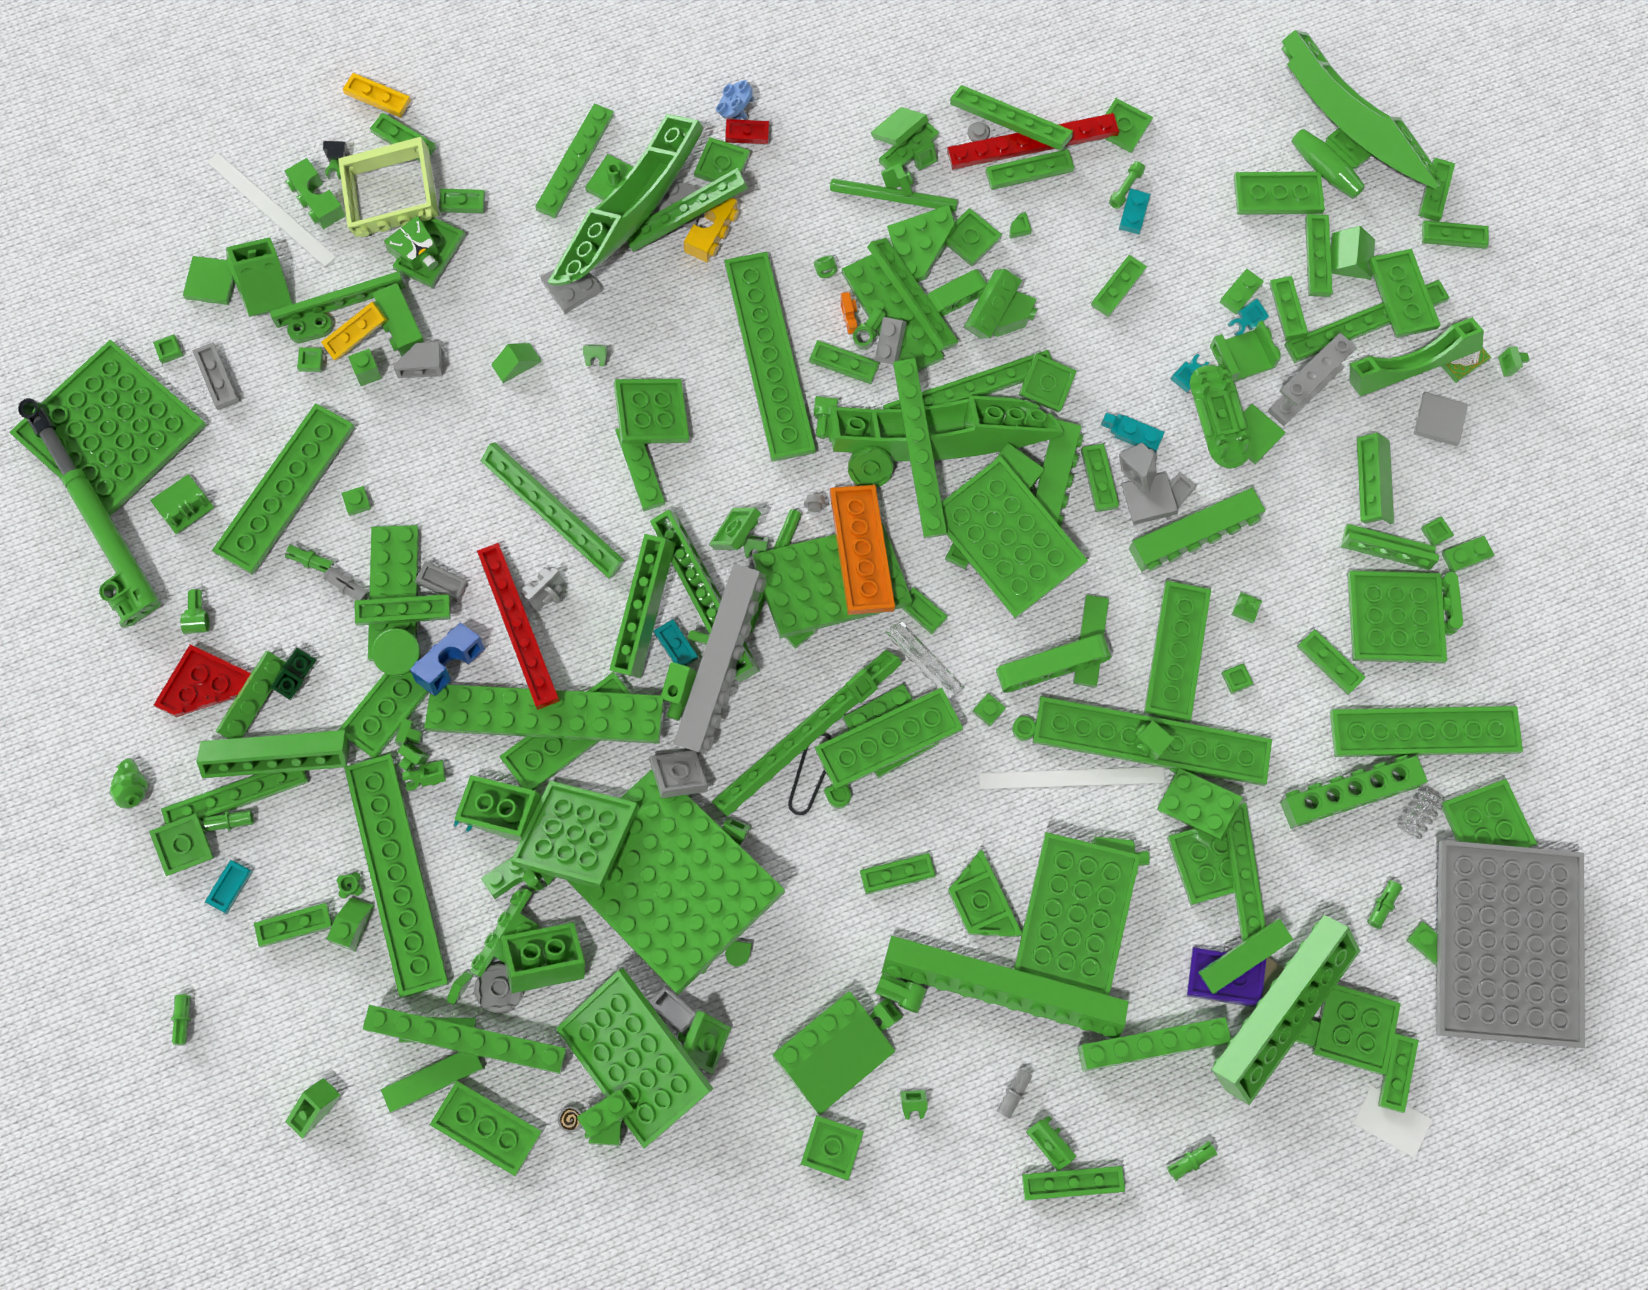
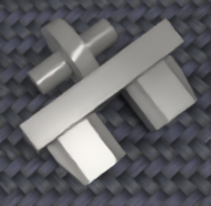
[522,567,566,612]

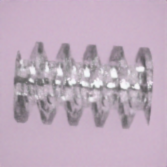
[1397,785,1445,839]

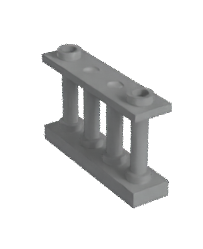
[1268,333,1357,426]

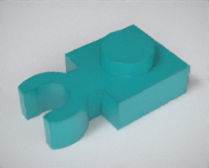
[1227,299,1270,336]
[1170,354,1209,393]

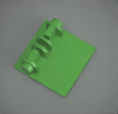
[150,474,214,534]

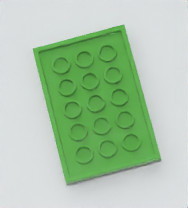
[941,456,1088,619]
[752,523,913,639]
[1014,832,1141,996]
[556,968,714,1149]

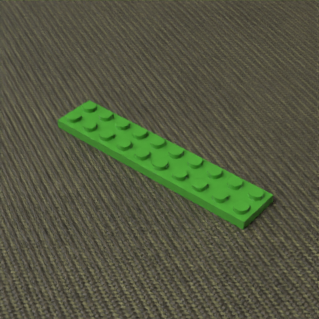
[724,252,816,462]
[424,685,664,744]
[1032,696,1272,786]
[344,754,449,999]

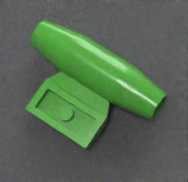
[1291,128,1372,199]

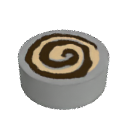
[558,1106,582,1133]

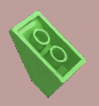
[454,775,541,842]

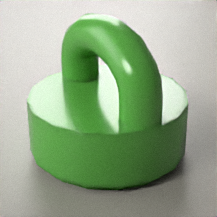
[814,255,837,278]

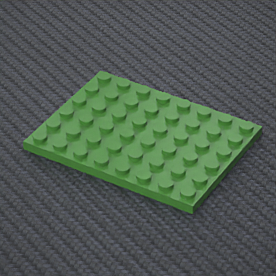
[566,769,785,995]

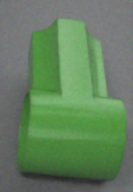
[875,973,927,1013]

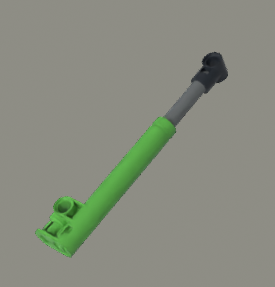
[18,398,161,628]

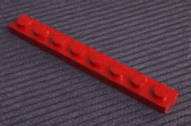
[947,113,1119,170]
[477,543,560,710]

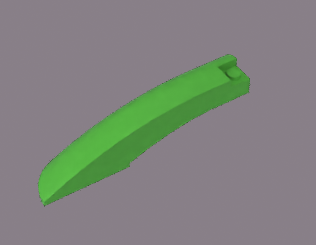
[1281,30,1441,189]
[548,114,703,285]
[829,395,1063,461]

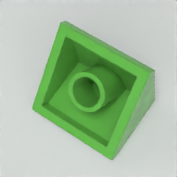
[1330,226,1375,280]

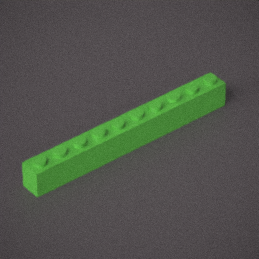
[881,935,1129,1038]

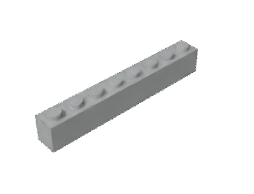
[673,564,766,755]

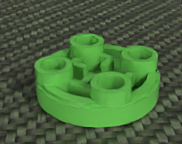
[372,629,421,677]

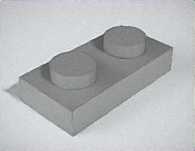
[875,317,907,365]

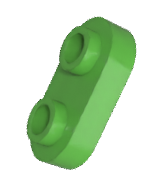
[287,313,333,343]

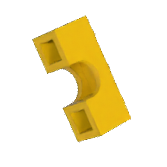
[683,198,739,263]

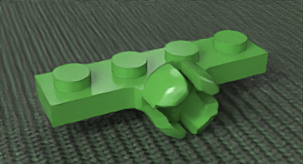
[480,856,554,899]

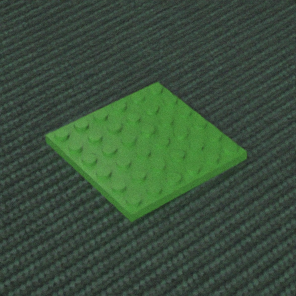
[9,339,206,516]

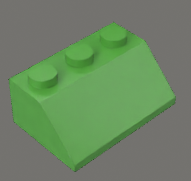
[501,922,585,994]

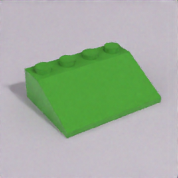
[773,991,896,1116]

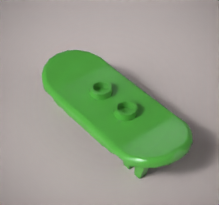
[1189,365,1252,469]

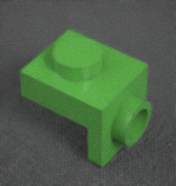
[881,163,913,197]

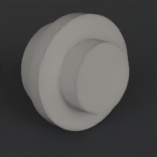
[968,122,989,142]
[804,494,827,512]

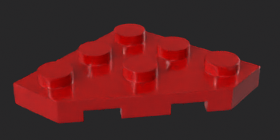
[153,644,251,718]

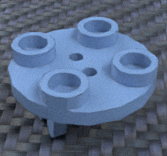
[716,80,754,120]

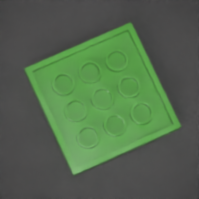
[1347,571,1447,663]
[511,781,639,889]

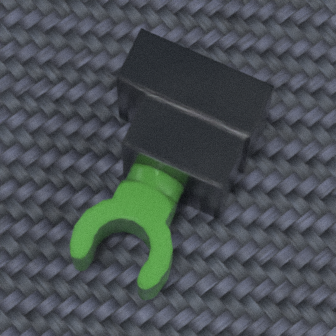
[323,141,349,180]

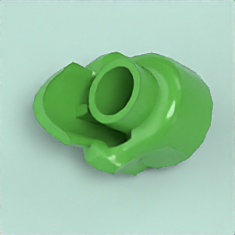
[110,758,148,809]

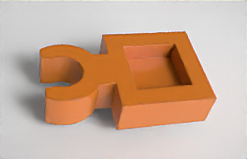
[840,292,857,335]

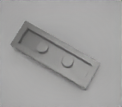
[192,342,239,410]

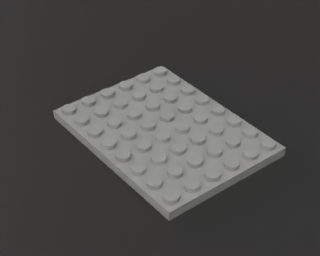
[1436,840,1585,1048]

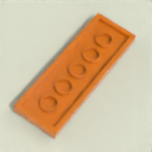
[829,485,895,615]

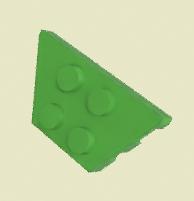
[948,850,1022,937]

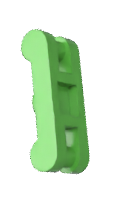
[1441,572,1463,636]

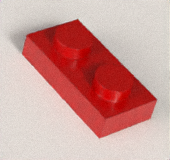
[725,119,769,144]

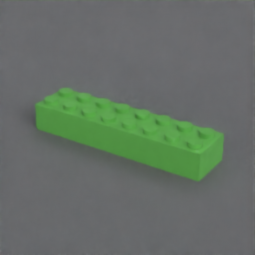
[1211,915,1361,1105]

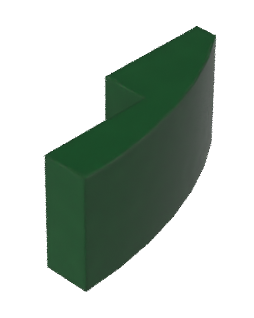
[270,646,317,700]

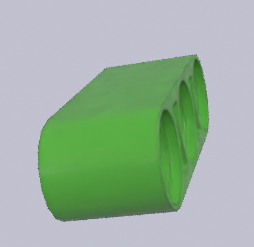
[927,269,987,317]

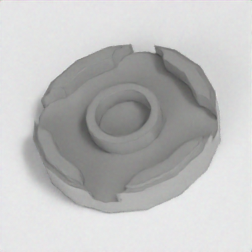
[474,964,524,1014]

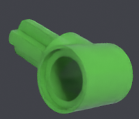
[853,308,886,350]
[814,396,838,439]
[180,589,210,634]

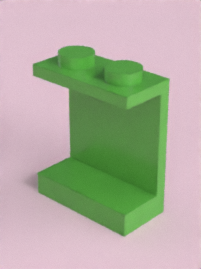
[1210,320,1281,382]

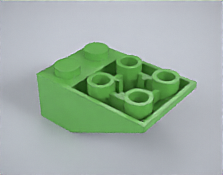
[226,237,292,317]

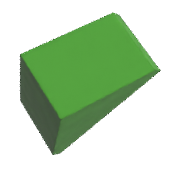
[491,343,541,383]

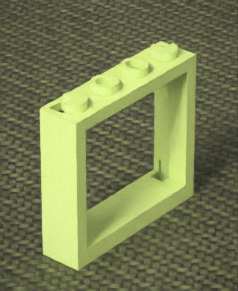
[338,137,439,238]

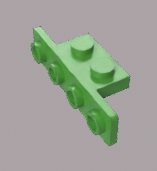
[470,888,539,977]

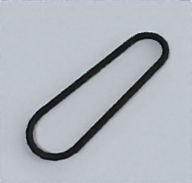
[788,733,833,815]

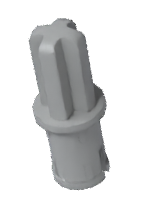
[997,1069,1032,1119]

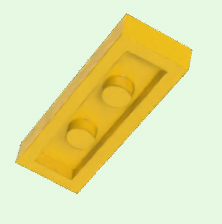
[342,73,411,118]
[321,302,388,361]

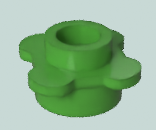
[336,872,363,899]

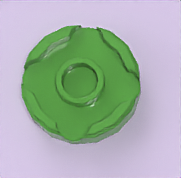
[848,446,893,488]

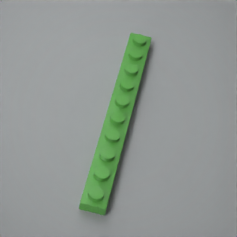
[711,650,902,817]

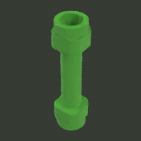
[1109,161,1145,209]

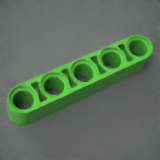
[996,634,1112,693]

